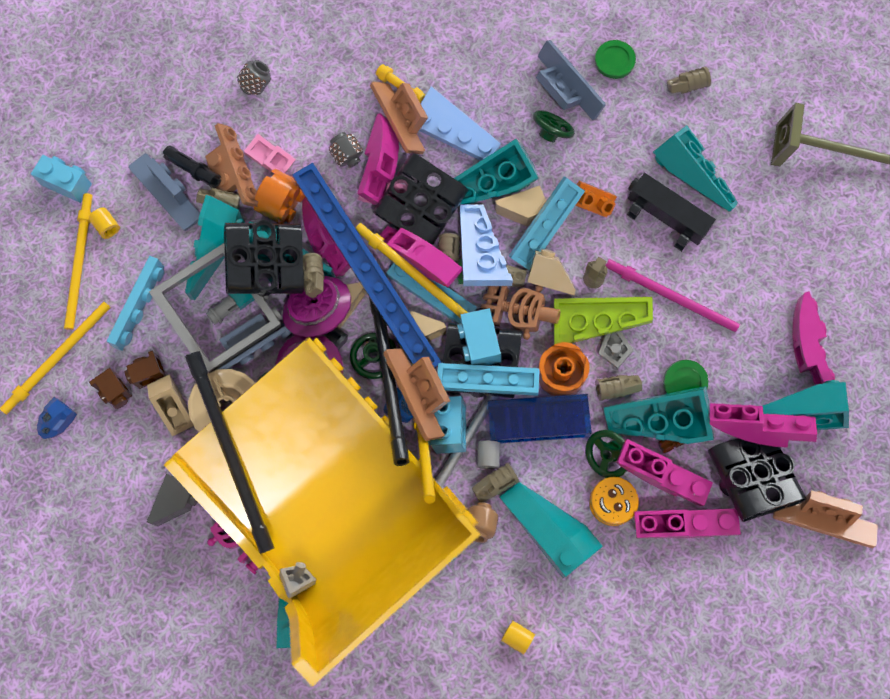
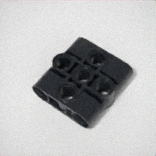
[373,152,469,245]
[224,220,304,297]
[443,323,522,398]
[708,438,807,522]

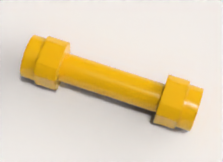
[376,64,426,104]

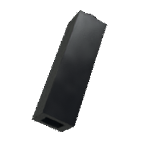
[627,172,716,252]

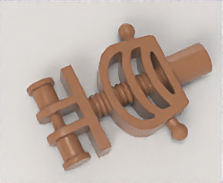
[480,285,561,340]

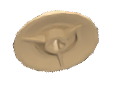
[188,369,255,432]

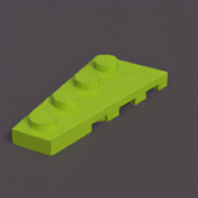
[554,297,653,344]

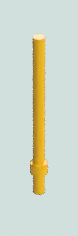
[64,193,93,330]
[355,222,469,318]
[0,301,111,415]
[413,419,435,504]

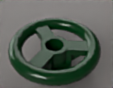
[533,110,575,142]
[350,332,397,379]
[585,430,627,478]

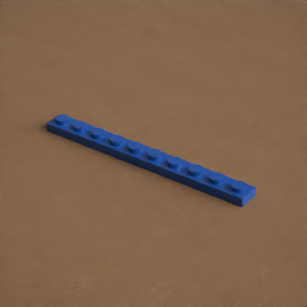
[292,163,442,368]

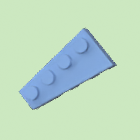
[419,86,501,161]
[459,205,513,286]

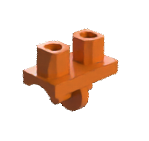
[575,180,617,218]

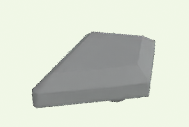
[599,331,633,369]
[279,562,316,598]

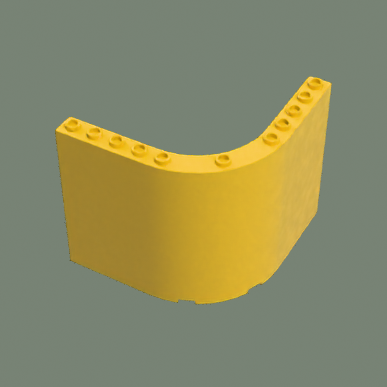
[164,337,481,687]

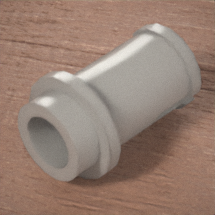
[206,296,238,325]

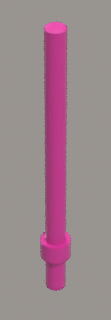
[606,259,740,332]

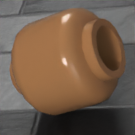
[467,502,499,543]

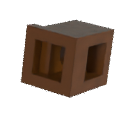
[124,350,166,389]
[89,368,132,409]

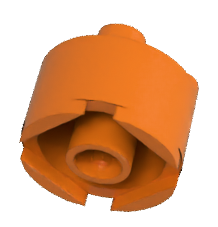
[254,169,305,224]
[538,342,590,398]

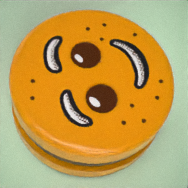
[589,477,639,526]

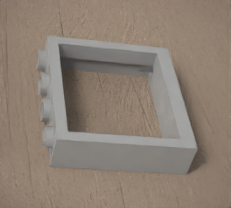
[149,243,283,373]

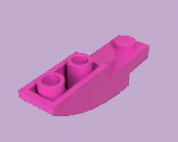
[357,114,399,205]
[302,197,350,277]
[380,226,463,287]
[792,291,835,385]
[709,403,817,448]
[616,439,713,506]
[634,509,741,539]

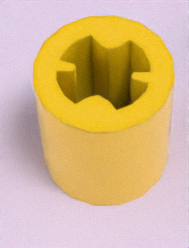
[89,207,120,239]
[501,620,535,655]

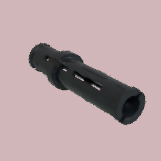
[163,146,221,188]

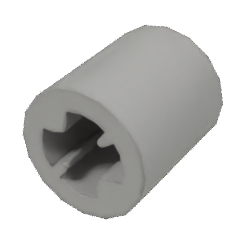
[477,441,500,469]

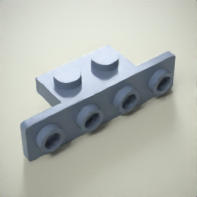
[536,40,606,120]
[128,153,200,231]
[217,313,292,370]

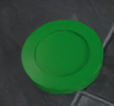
[595,40,636,79]
[663,360,709,394]

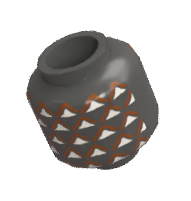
[237,60,271,95]
[329,132,363,168]

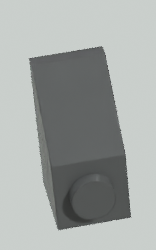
[147,474,198,526]

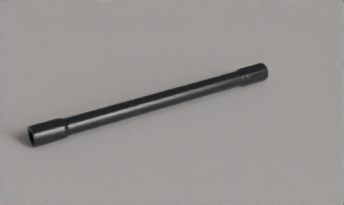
[369,297,410,466]
[185,351,275,554]

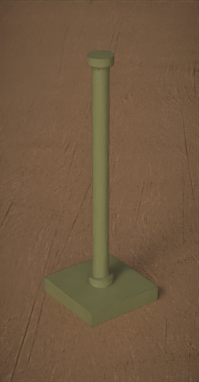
[771,103,890,166]

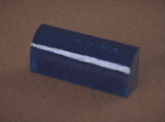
[488,394,592,444]

